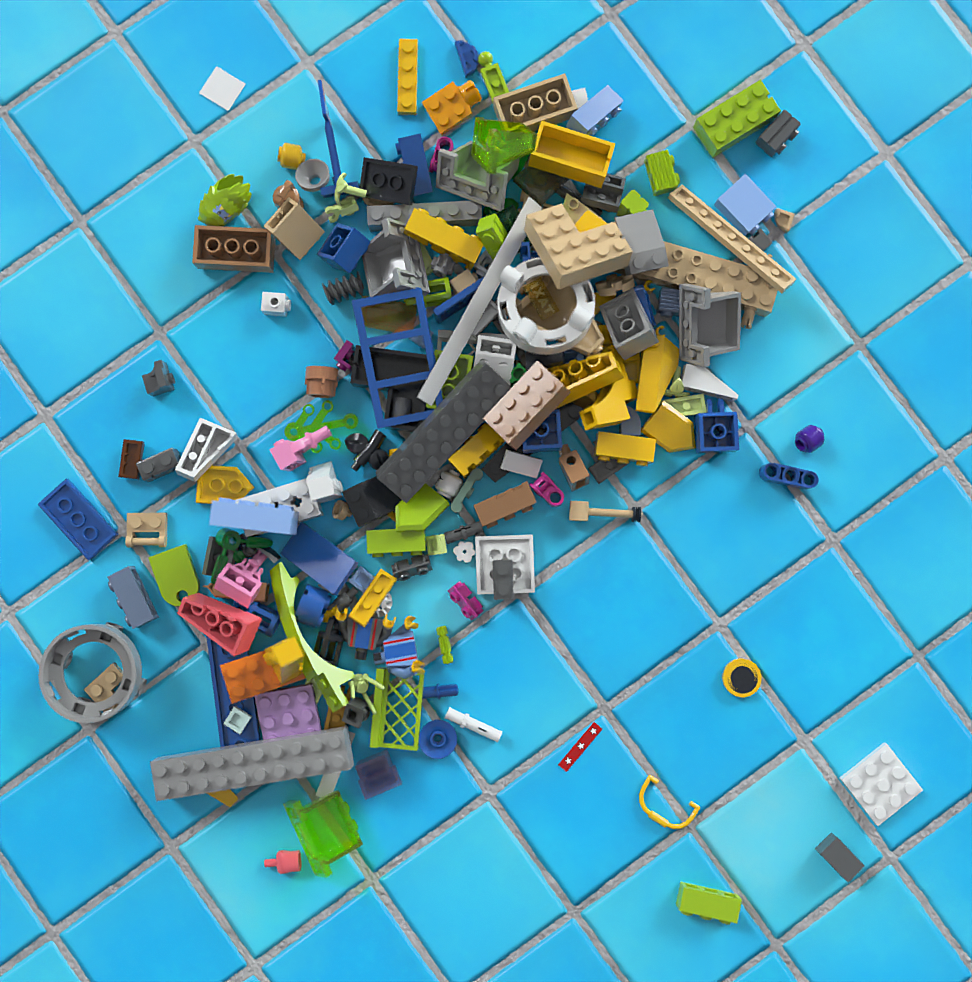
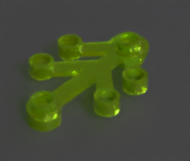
[284,400,359,453]

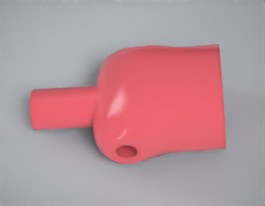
[264,850,302,874]

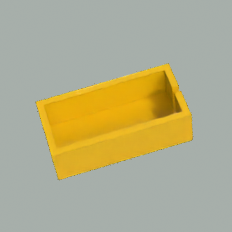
[528,121,615,188]

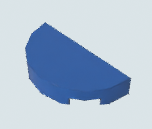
[454,40,479,78]

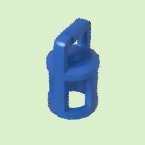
[233,601,281,637]

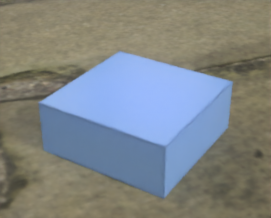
[349,566,375,593]

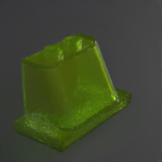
[471,117,537,174]
[283,790,363,878]

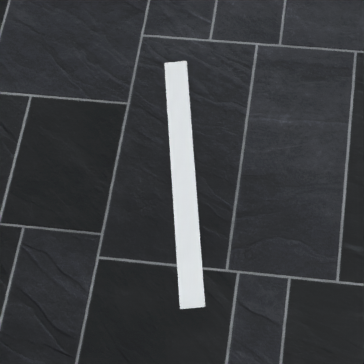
[417,197,542,406]

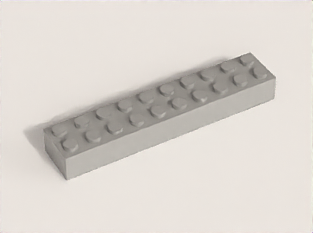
[150,726,354,801]

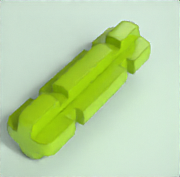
[436,626,453,664]

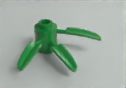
[211,528,273,584]

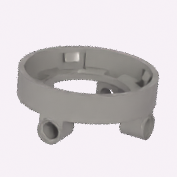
[39,622,147,723]

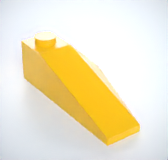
[635,335,679,414]

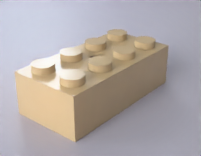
[493,73,578,141]

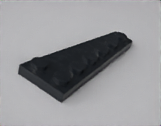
[481,402,583,483]

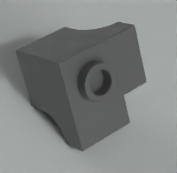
[142,360,175,396]

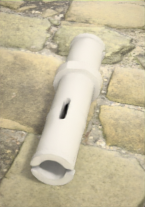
[445,707,502,743]

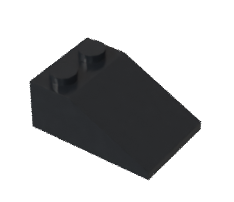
[342,476,402,527]

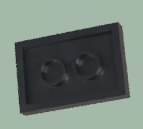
[359,157,418,205]

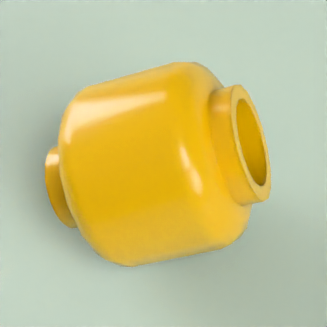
[277,143,306,170]

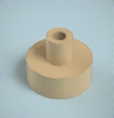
[332,500,352,520]

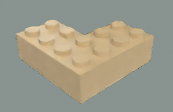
[524,204,633,290]

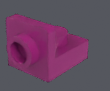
[334,340,355,372]

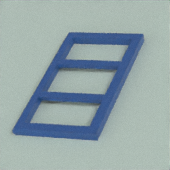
[352,287,443,429]

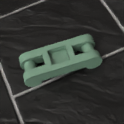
[451,468,483,513]

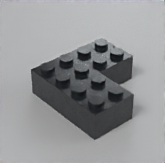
[350,345,430,433]

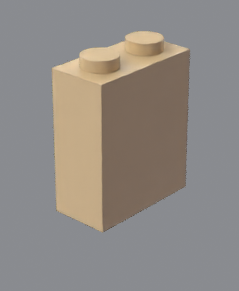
[264,197,325,260]

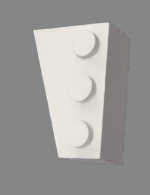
[175,418,237,482]
[306,461,344,504]

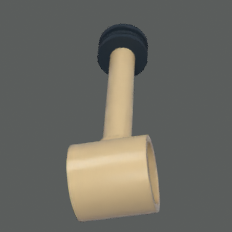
[569,501,642,522]

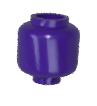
[795,425,825,453]

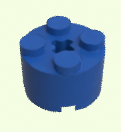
[295,584,331,628]

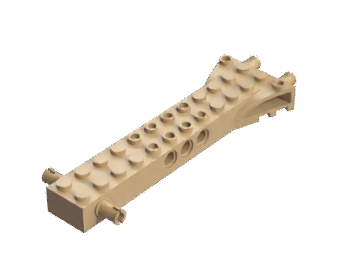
[530,194,778,329]

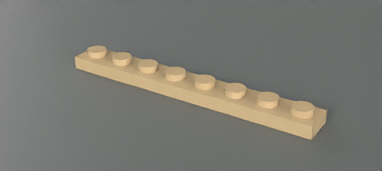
[668,185,796,294]

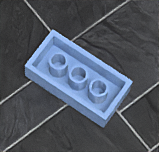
[209,498,299,535]

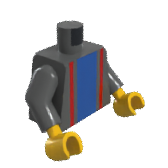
[335,608,396,660]

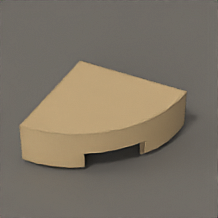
[774,208,794,233]

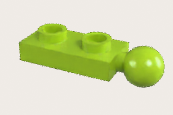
[478,51,509,104]

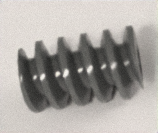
[322,271,364,305]

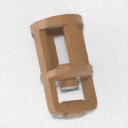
[273,180,304,209]

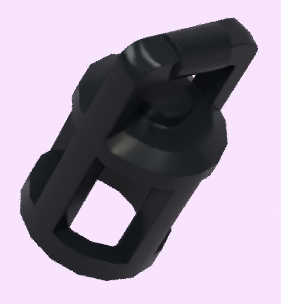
[314,616,344,667]

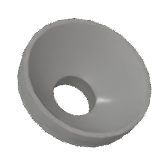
[295,159,330,192]

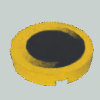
[722,658,762,697]

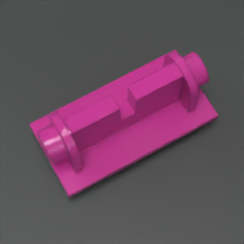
[448,581,484,621]

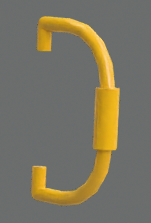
[639,775,700,829]

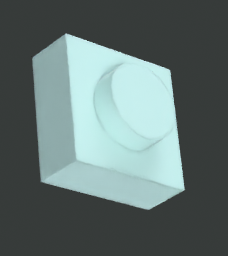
[223,706,252,734]

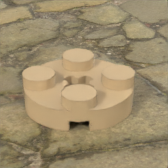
[595,273,635,296]

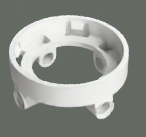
[498,257,595,355]

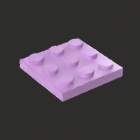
[254,683,322,740]

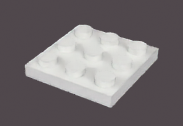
[475,535,535,594]
[839,742,923,826]

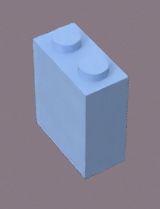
[714,174,777,237]

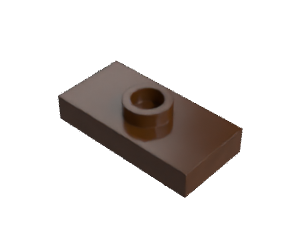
[118,439,145,480]

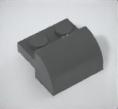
[581,174,626,213]

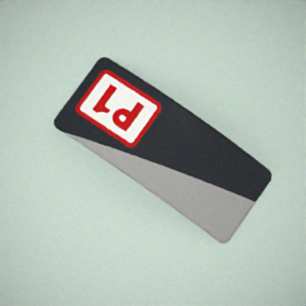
[256,547,281,563]

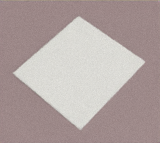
[199,66,246,111]

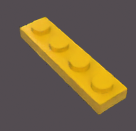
[397,39,418,115]

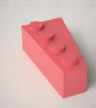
[177,593,262,656]

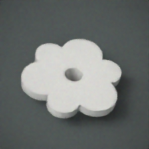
[453,541,475,563]

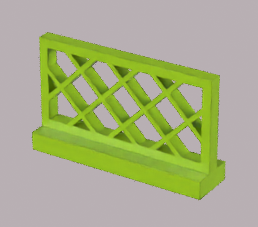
[370,667,425,751]

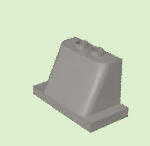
[436,141,519,211]
[362,217,430,297]
[679,283,741,367]

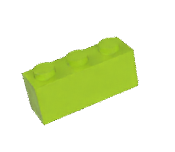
[366,529,426,557]
[676,881,742,925]

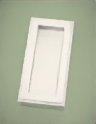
[500,450,543,478]

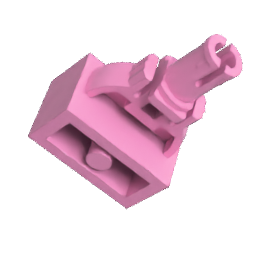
[269,426,332,471]
[214,550,267,608]

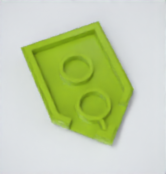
[395,483,450,532]

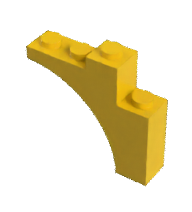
[579,345,637,431]

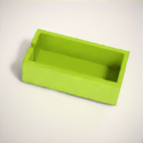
[693,79,781,158]

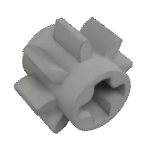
[431,254,455,278]

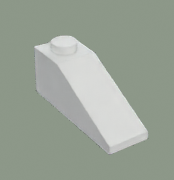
[681,363,739,401]

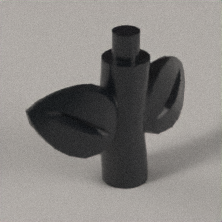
[345,429,389,472]

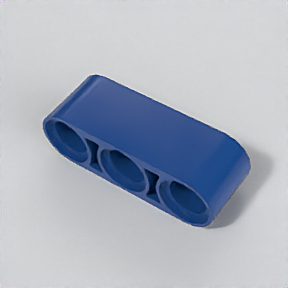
[759,463,819,489]

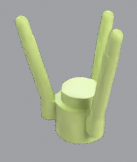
[348,673,385,714]

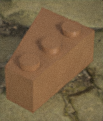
[473,481,537,529]

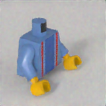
[373,616,425,679]

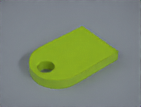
[148,544,200,606]

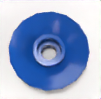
[419,720,457,759]

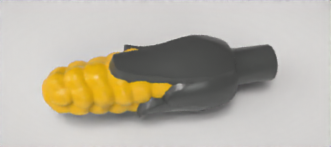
[322,587,358,623]

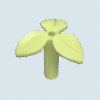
[334,173,367,206]
[664,366,690,398]

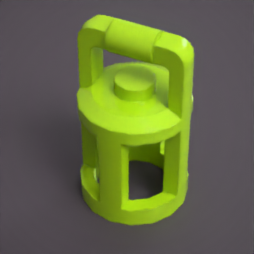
[404,277,452,308]

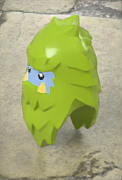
[198,174,252,227]

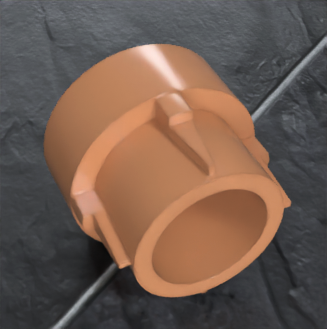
[305,366,339,398]

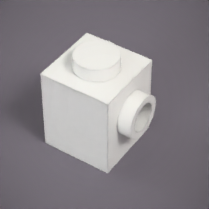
[261,292,291,317]

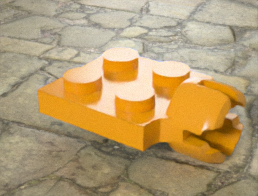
[422,80,482,136]

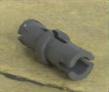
[444,521,484,544]

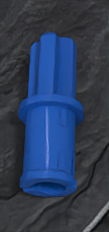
[422,684,459,699]

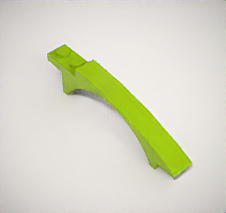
[270,562,355,712]

